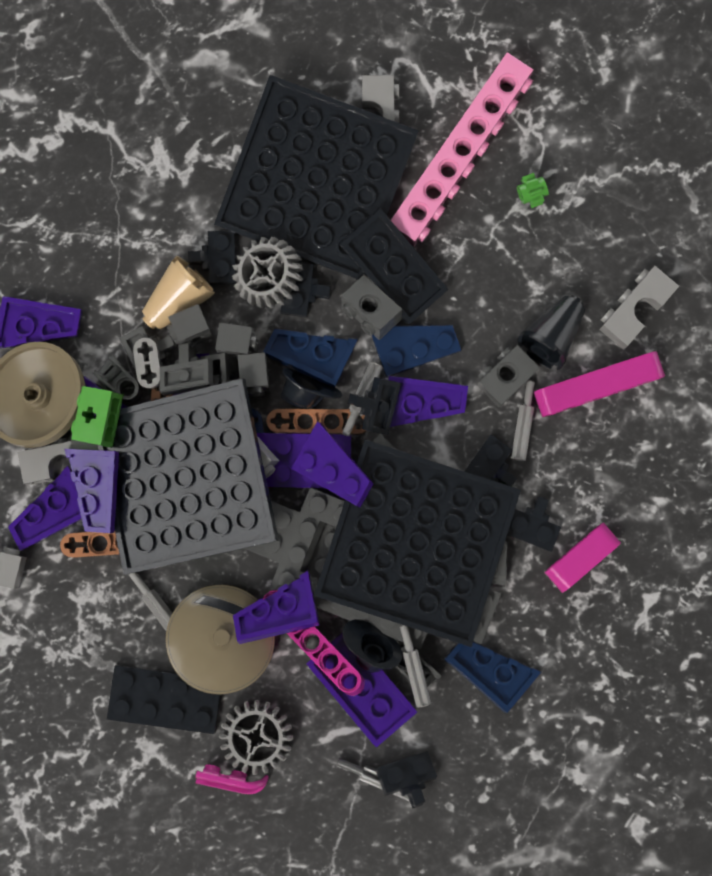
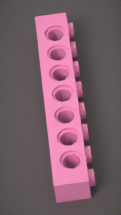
[391,52,533,246]

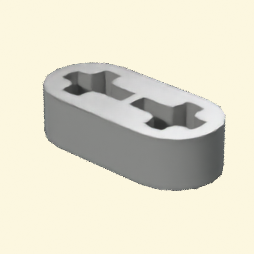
[133,338,162,389]

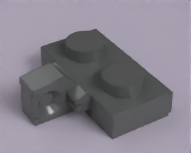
[119,326,177,384]
[160,343,213,396]

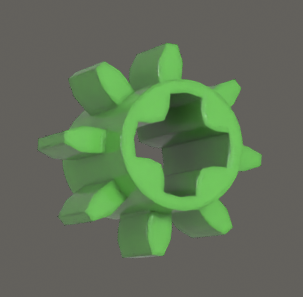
[517,173,549,208]

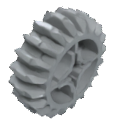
[232,237,304,309]
[219,700,293,775]

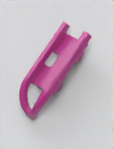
[196,765,269,794]

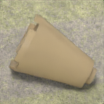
[142,256,215,329]

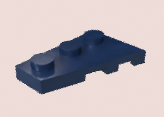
[371,325,461,378]
[263,329,358,388]
[445,642,541,714]

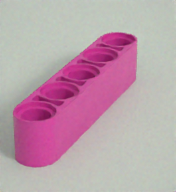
[534,351,665,417]
[263,590,365,696]

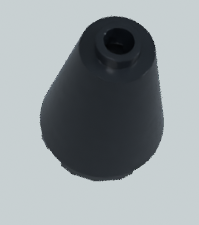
[517,295,585,370]

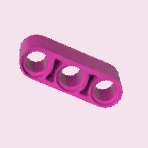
[545,522,621,593]

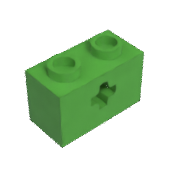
[71,386,123,448]

